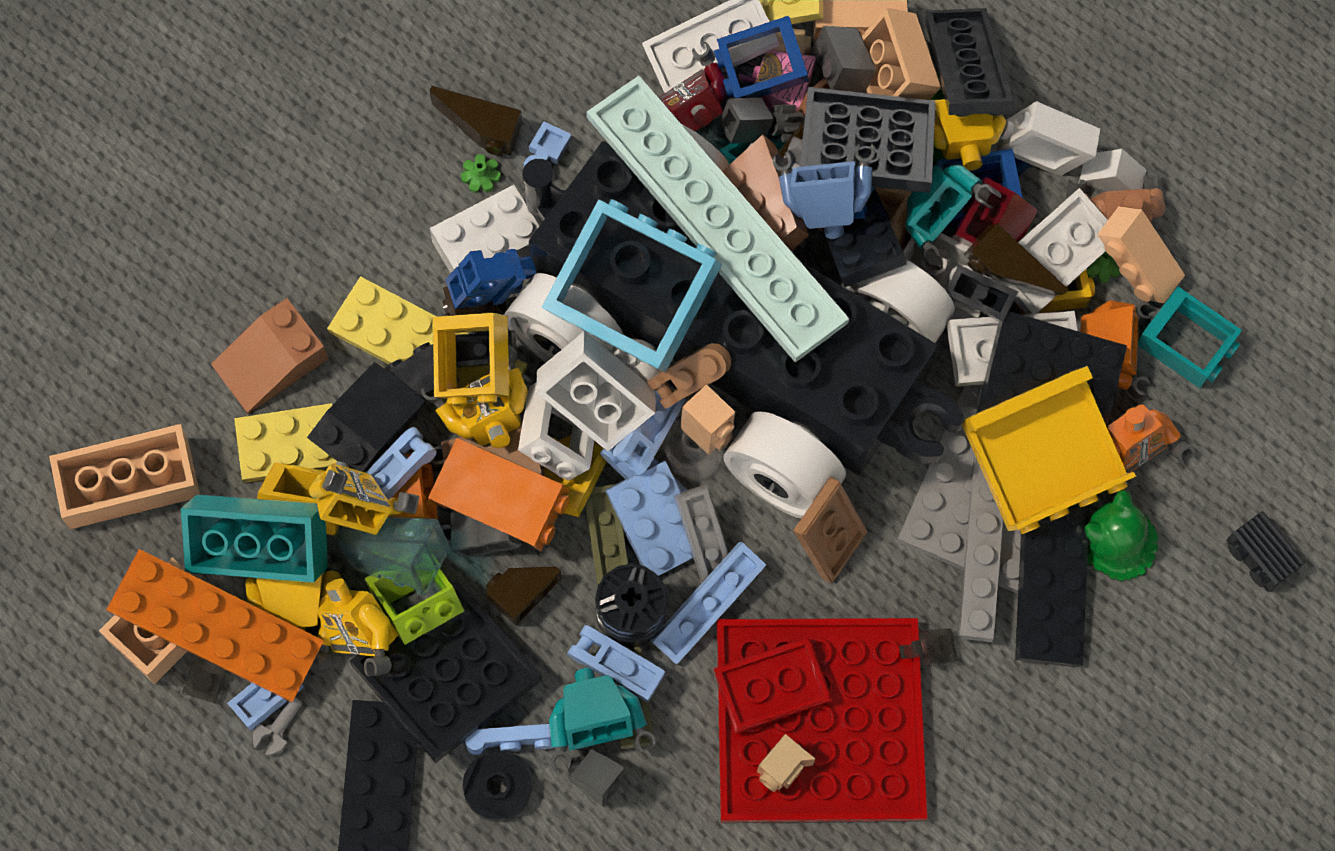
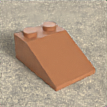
[211,298,328,414]

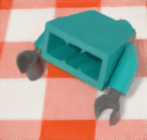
[905,165,1001,267]
[549,668,656,771]

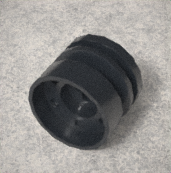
[595,564,667,647]

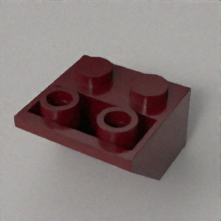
[951,177,1038,247]

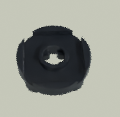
[462,751,532,822]

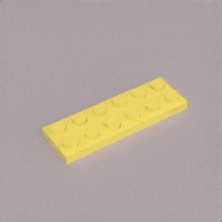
[327,276,527,389]

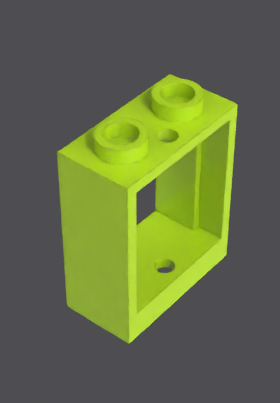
[365,546,464,645]

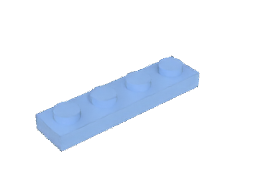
[651,542,766,665]

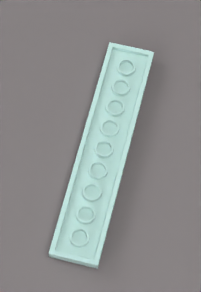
[586,76,849,362]

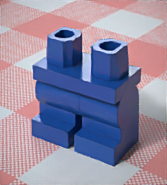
[445,249,536,309]

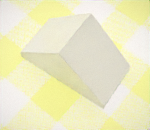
[1078,149,1146,191]

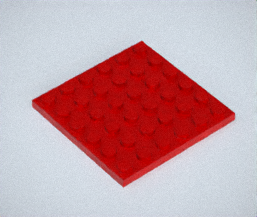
[717,618,927,823]

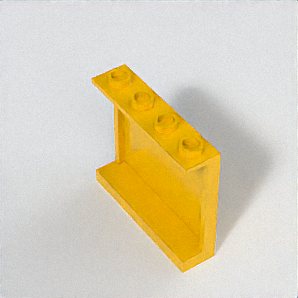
[962,366,1136,534]

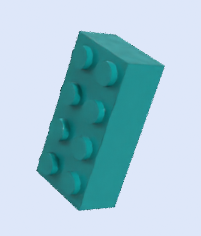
[181,495,328,582]

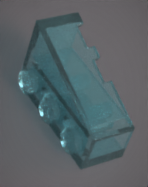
[337,517,450,596]

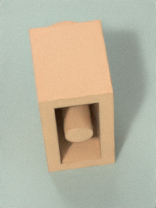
[681,384,735,455]

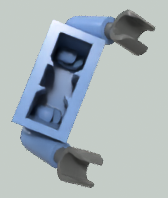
[773,143,875,239]

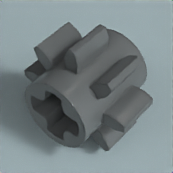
[768,104,805,142]

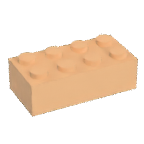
[49,424,200,529]

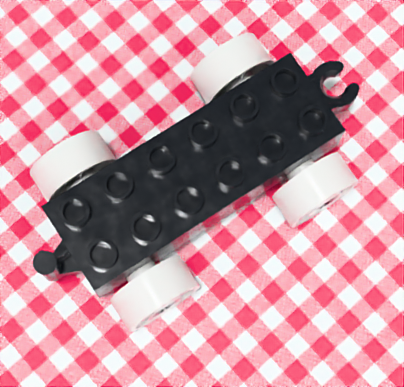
[504,124,964,519]

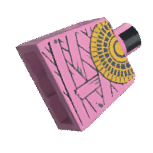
[739,50,816,111]

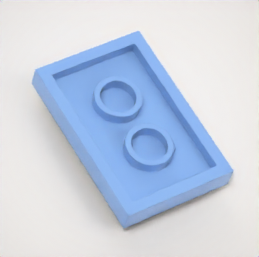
[605,461,693,576]

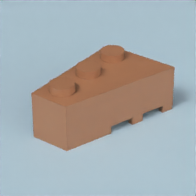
[722,135,809,251]

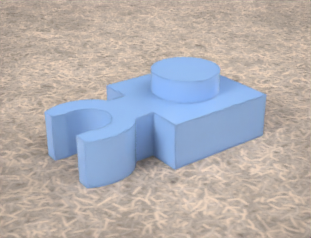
[524,121,572,166]

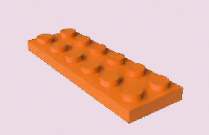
[106,549,324,703]

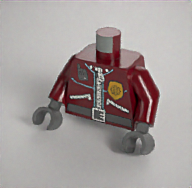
[658,42,727,131]

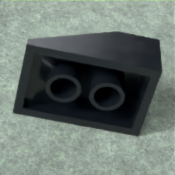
[307,362,427,473]

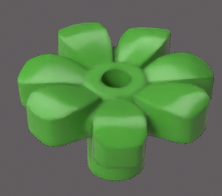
[461,154,501,193]
[1087,251,1120,283]

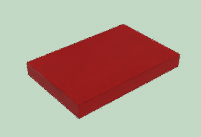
[713,637,832,734]

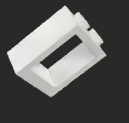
[997,101,1100,176]
[518,382,594,481]

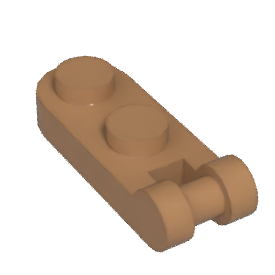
[646,343,731,409]

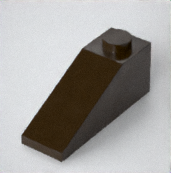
[430,85,522,156]
[963,223,1069,296]

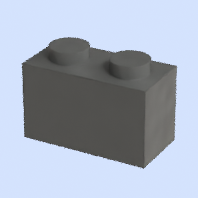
[813,26,876,93]

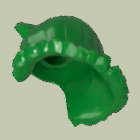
[1085,490,1159,582]

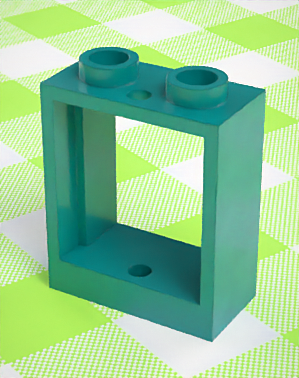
[1138,286,1242,388]

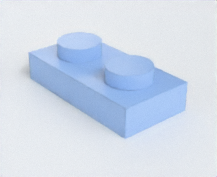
[227,683,304,731]

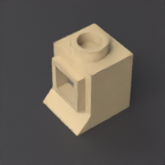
[757,734,815,792]

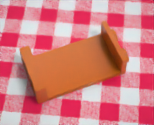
[428,438,570,551]

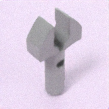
[253,697,303,757]

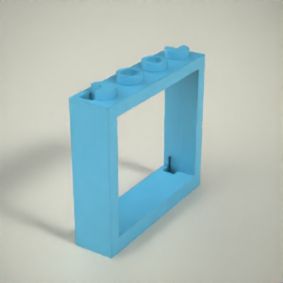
[541,199,722,373]

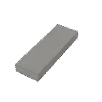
[674,484,729,584]

